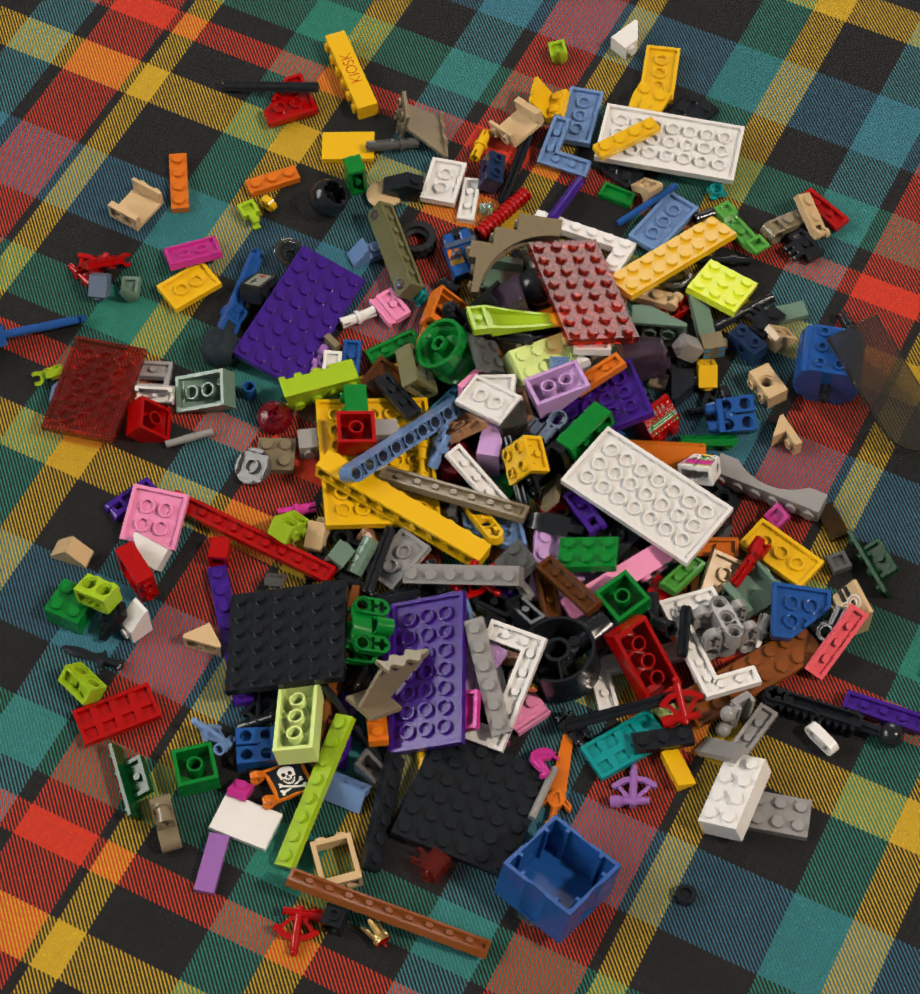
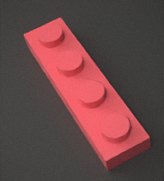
[804,603,869,680]

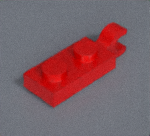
[81,253,132,272]

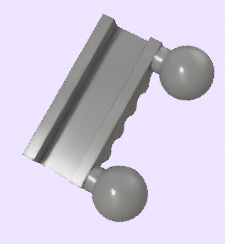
[715,691,756,738]

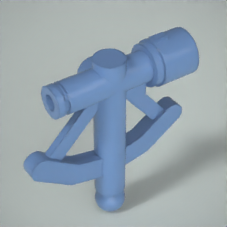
[427,424,452,470]
[191,717,235,756]

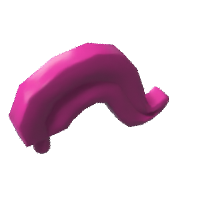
[529,747,559,779]

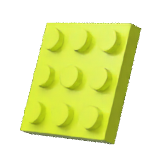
[685,259,758,317]

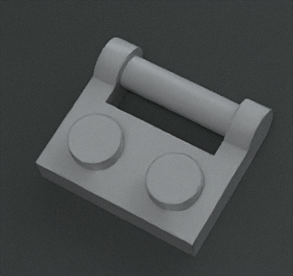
[132,360,174,391]

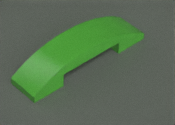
[714,200,771,255]

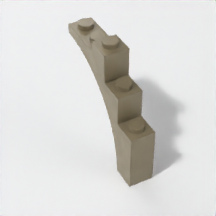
[465,213,563,299]

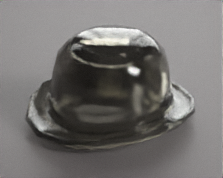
[274,237,303,267]
[660,269,693,294]
[345,663,375,695]

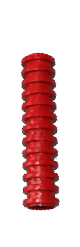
[474,187,532,240]

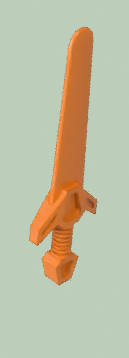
[542,732,573,823]

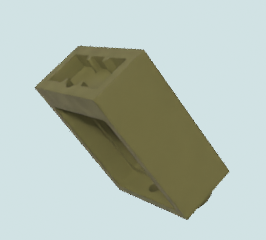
[395,343,438,399]

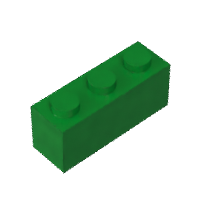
[556,401,615,461]

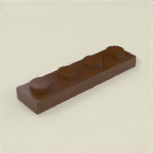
[536,554,603,617]

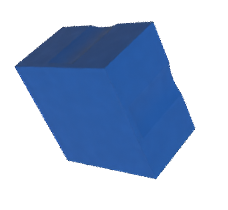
[494,814,621,944]

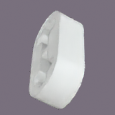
[805,721,839,756]

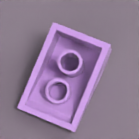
[524,359,591,420]
[476,419,505,477]

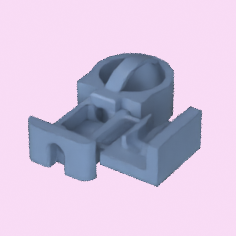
[524,410,569,446]

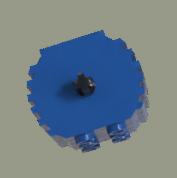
[792,324,865,405]

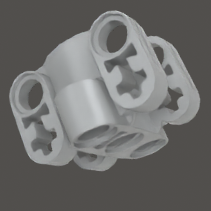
[691,595,760,660]

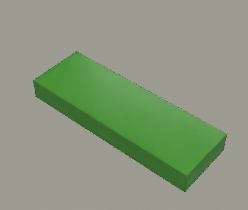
[658,557,707,597]

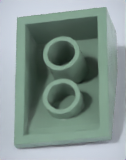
[630,304,687,347]
[175,368,236,414]

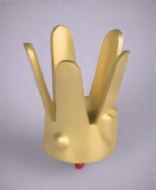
[360,919,390,947]

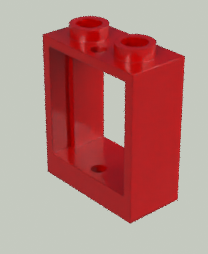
[115,541,159,603]

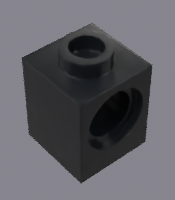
[320,903,349,938]

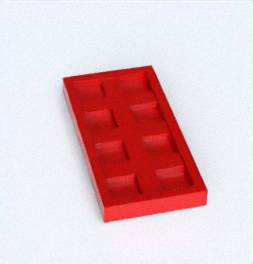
[72,682,162,748]

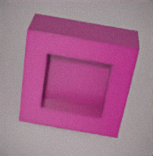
[764,502,792,529]
[226,778,255,802]

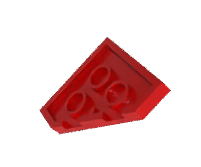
[264,73,319,128]

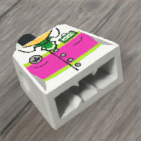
[677,453,721,486]

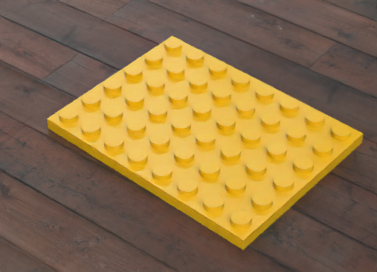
[315,397,441,530]

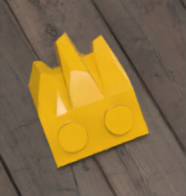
[628,80,672,112]

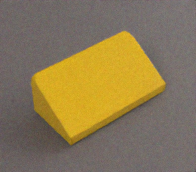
[660,749,696,792]

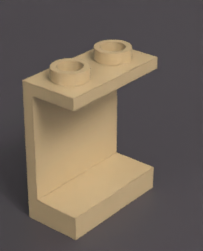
[488,96,545,148]
[108,177,164,231]

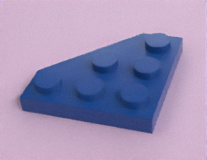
[770,582,831,642]

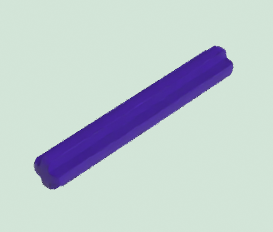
[547,176,585,219]

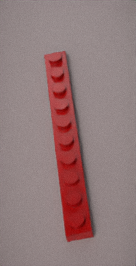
[175,490,337,583]

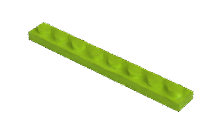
[274,713,356,870]

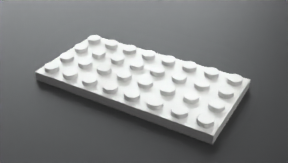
[594,103,745,185]
[560,426,734,567]

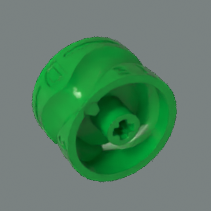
[415,318,476,385]

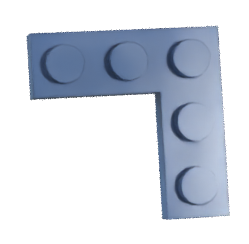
[536,114,592,179]

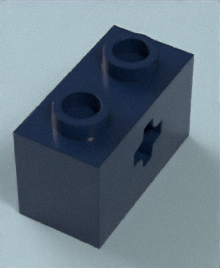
[478,150,506,194]
[727,322,768,368]

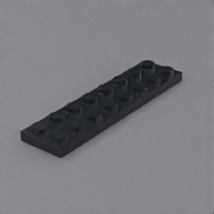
[601,91,719,190]

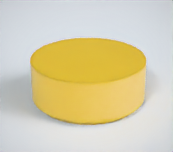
[260,195,277,212]

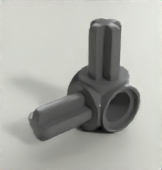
[808,605,846,641]

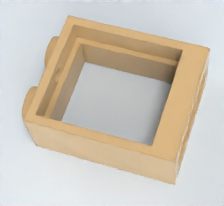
[310,832,363,888]

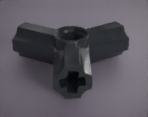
[642,591,678,638]

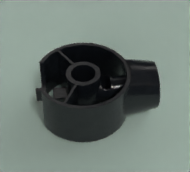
[519,609,615,703]

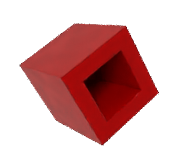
[207,536,232,568]

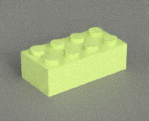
[501,330,580,389]
[272,684,324,765]

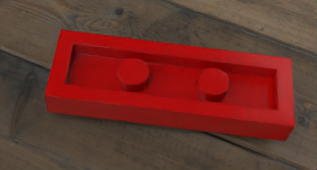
[802,187,849,232]

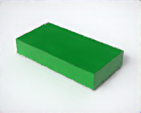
[598,181,637,210]

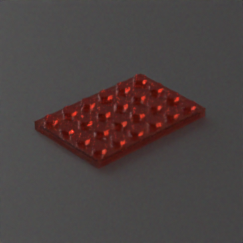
[41,335,147,445]

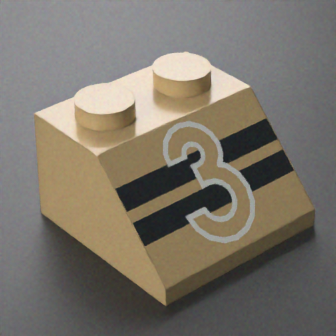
[830,579,874,635]

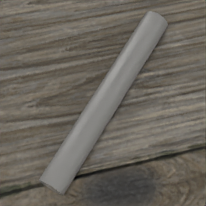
[528,766,558,821]

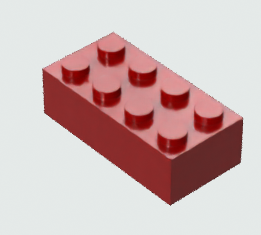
[603,614,682,700]

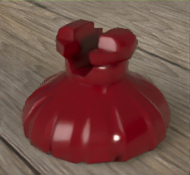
[257,400,292,435]

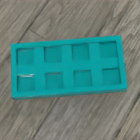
[580,710,662,782]

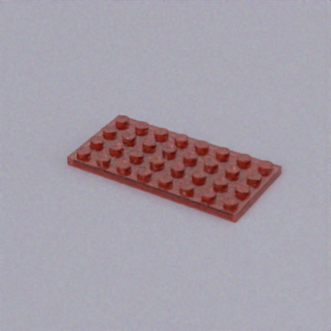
[527,239,639,346]

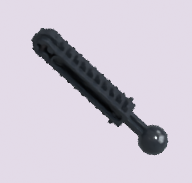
[760,685,904,748]

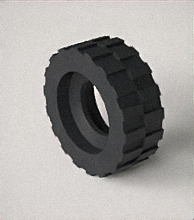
[401,220,437,260]

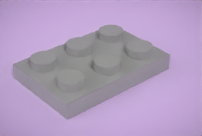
[365,527,432,591]
[747,791,813,841]

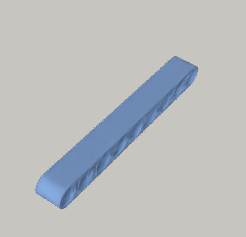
[339,397,467,483]

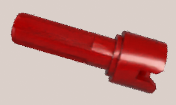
[729,536,772,588]

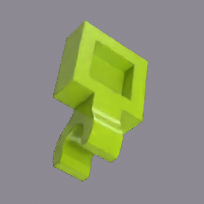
[237,199,261,230]
[31,364,65,386]

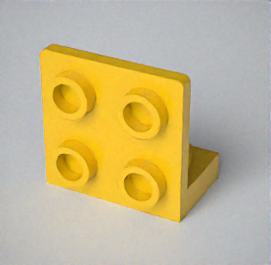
[529,76,570,124]
[502,435,550,486]

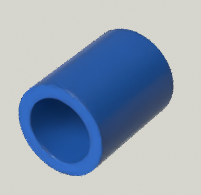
[243,381,257,401]

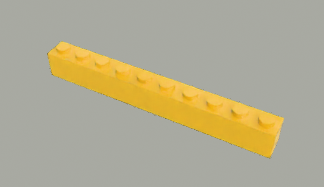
[315,450,491,565]

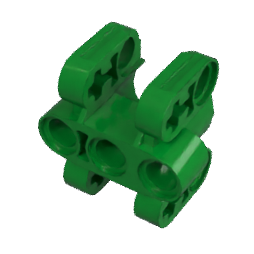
[346,596,395,667]

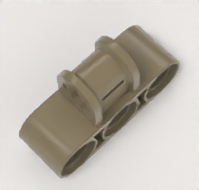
[149,793,183,853]

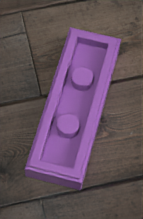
[193,832,230,896]

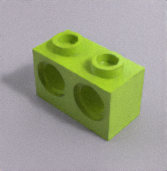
[267,510,309,545]
[73,573,123,615]
[58,661,108,706]

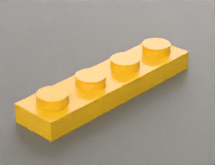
[592,117,661,161]

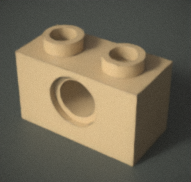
[747,363,788,409]

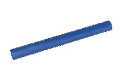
[616,182,678,227]

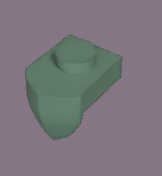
[119,276,142,303]

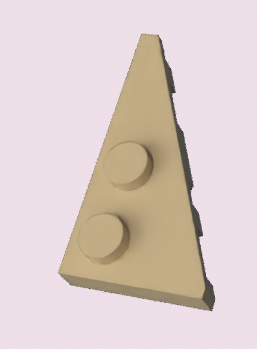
[698,549,743,594]

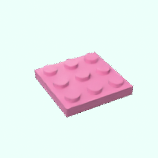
[119,483,190,552]

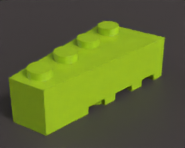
[278,359,362,411]

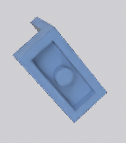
[324,771,372,814]

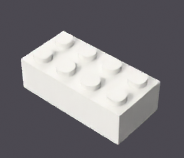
[698,754,771,842]

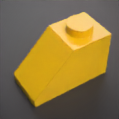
[696,359,718,391]

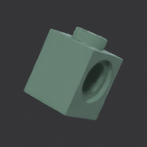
[324,539,355,574]

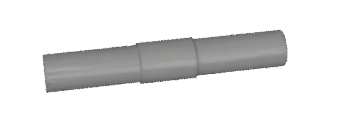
[165,428,214,448]

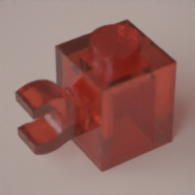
[410,846,452,885]

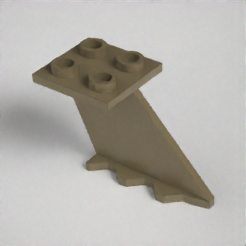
[394,91,448,159]
[345,648,429,722]

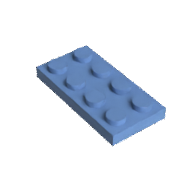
[563,86,604,148]
[628,192,699,252]

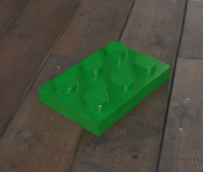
[558,537,620,572]

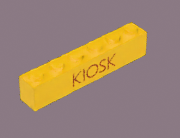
[323,30,378,120]

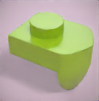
[548,39,568,65]

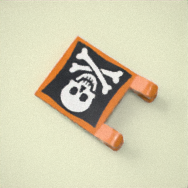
[250,763,310,810]

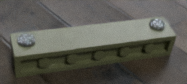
[367,201,424,300]

